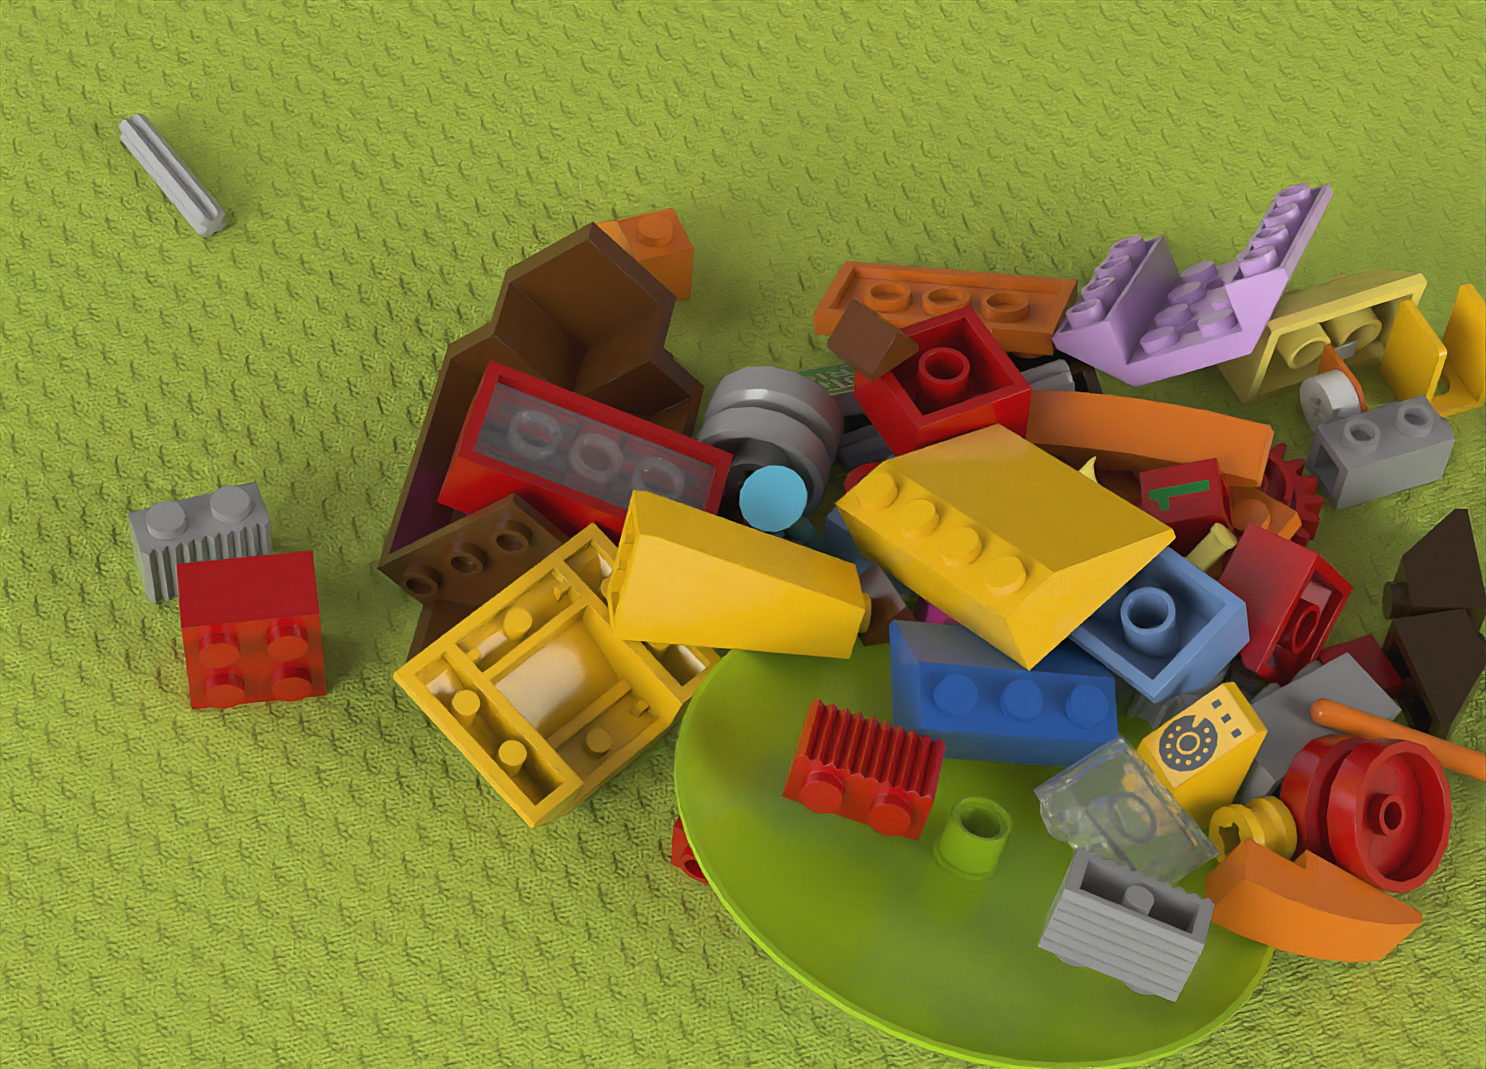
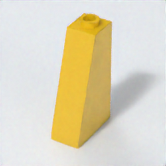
[606,490,871,659]

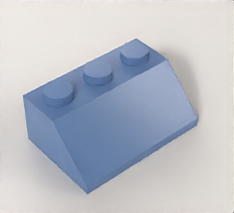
[1067,546,1250,703]

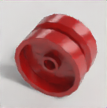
[1280,734,1452,894]

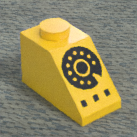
[1120,682,1268,837]

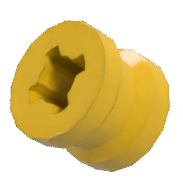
[1209,796,1297,863]

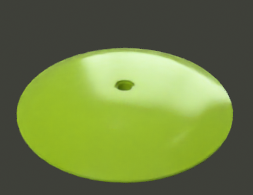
[674,601,1276,1069]

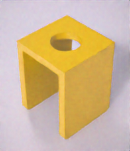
[1378,283,1486,417]

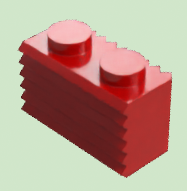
[781,699,946,841]

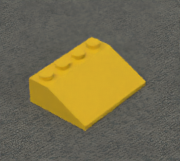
[835,423,1176,671]

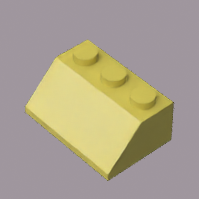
[1216,268,1427,406]

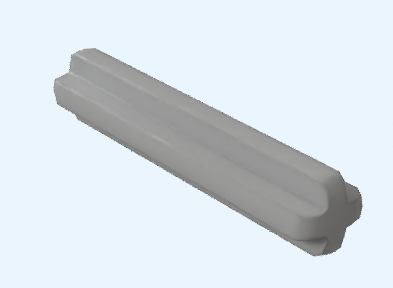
[119,113,226,237]

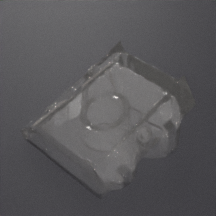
[1033,734,1221,886]

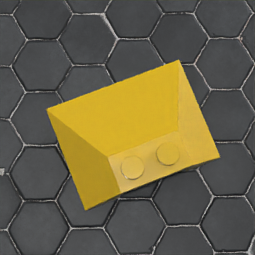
[393,522,722,829]

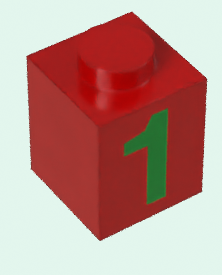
[1132,458,1235,556]

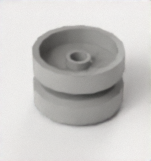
[696,366,845,518]

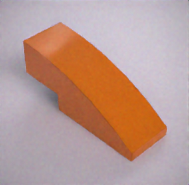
[1204,838,1422,962]

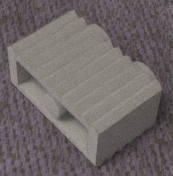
[127,482,273,604]
[1037,848,1215,1003]

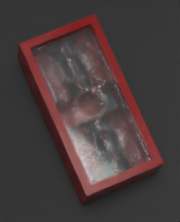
[437,360,733,548]

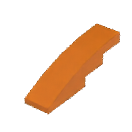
[1025,390,1274,487]

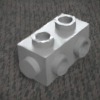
[1305,395,1456,511]

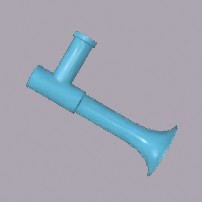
[739,465,823,552]

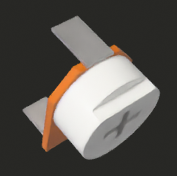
[1300,340,1368,433]

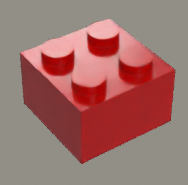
[853,305,1032,457]
[176,550,326,709]

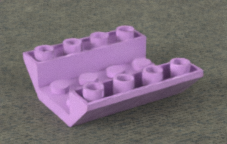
[1052,183,1333,387]

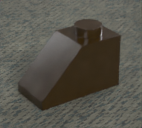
[1382,509,1486,632]
[1382,608,1486,741]

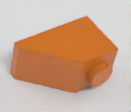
[596,208,694,302]

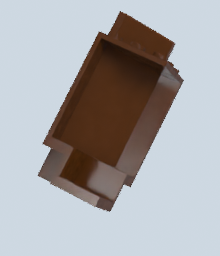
[377,222,704,663]

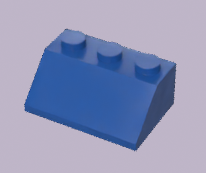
[889,620,1119,769]

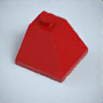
[1219,522,1354,688]

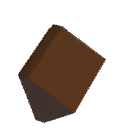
[827,298,919,382]
[857,561,918,646]

